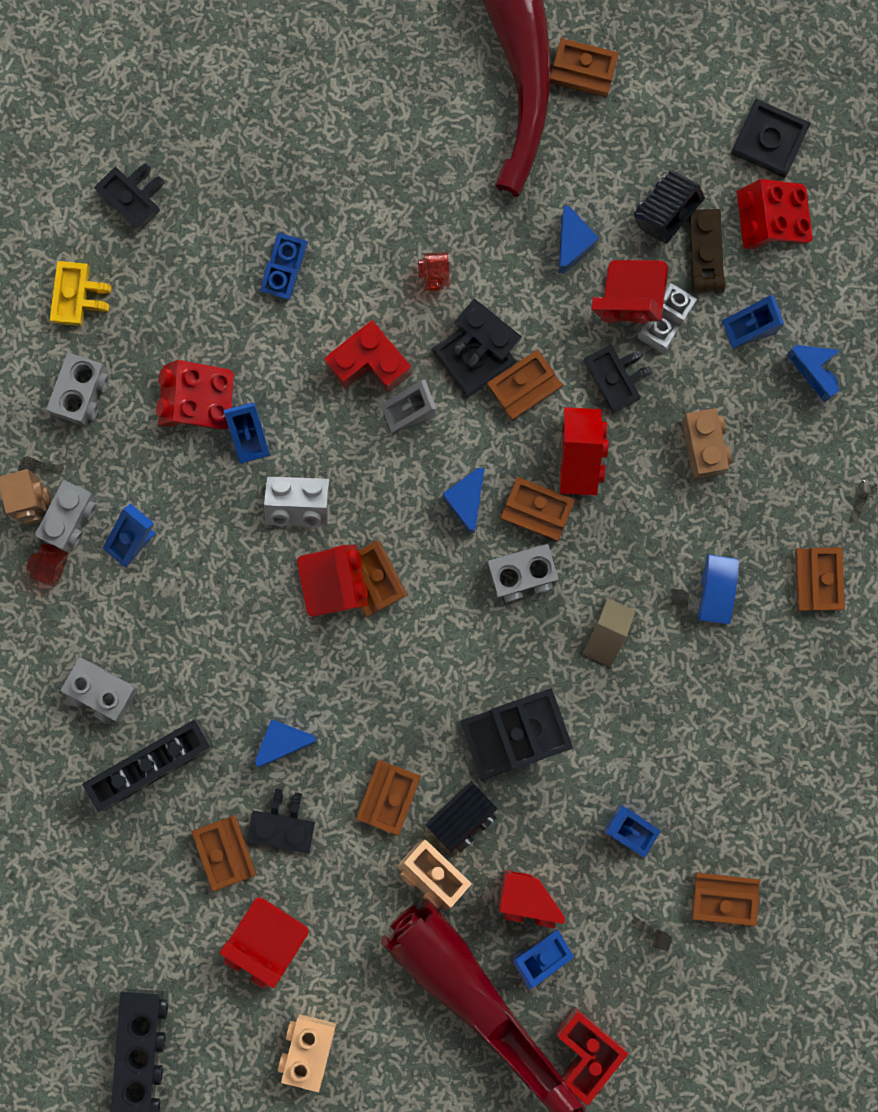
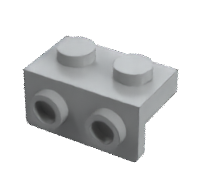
[264,477,329,528]

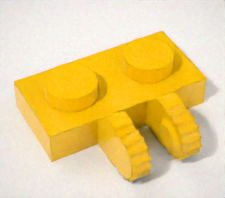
[50,261,111,326]

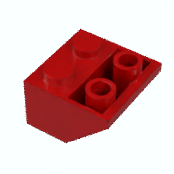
[497,870,565,928]

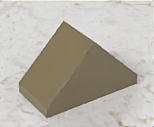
[582,598,636,668]

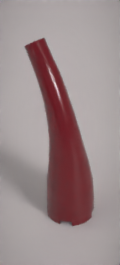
[482,0,550,197]
[381,899,586,1112]

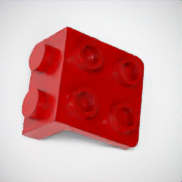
[736,179,813,250]
[591,260,668,324]
[156,360,234,430]
[297,544,368,617]
[219,897,309,989]

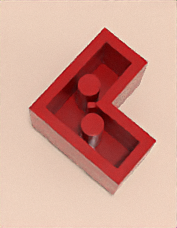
[324,320,412,393]
[559,407,609,496]
[555,1007,629,1106]

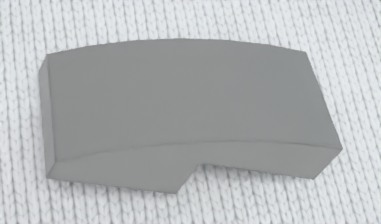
[637,283,697,354]

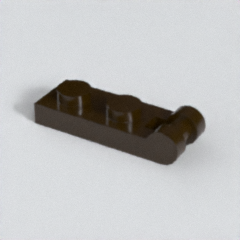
[689,209,725,294]

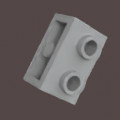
[34,480,98,553]
[60,657,139,724]

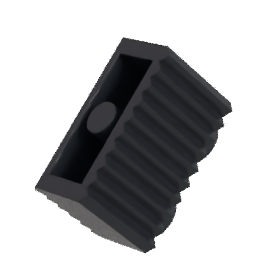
[634,170,705,244]
[425,781,498,853]

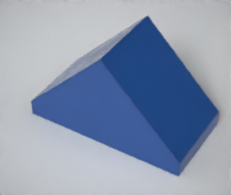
[558,206,599,274]
[722,295,784,349]
[224,402,270,464]
[443,468,484,534]
[255,719,318,767]
[603,805,661,858]

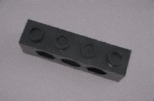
[82,719,215,812]
[110,988,168,1112]

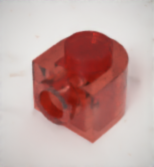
[418,252,450,291]
[26,544,68,587]

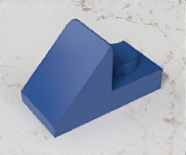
[787,345,840,403]
[103,503,156,568]
[513,929,574,990]

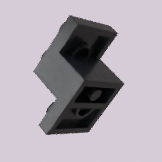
[460,688,573,781]

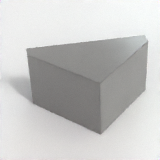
[381,380,436,433]

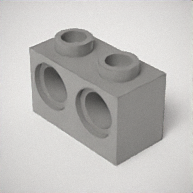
[46,352,109,427]
[487,544,559,603]

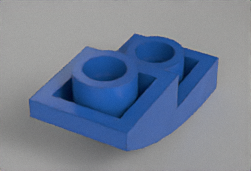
[260,232,309,300]
[697,554,739,624]

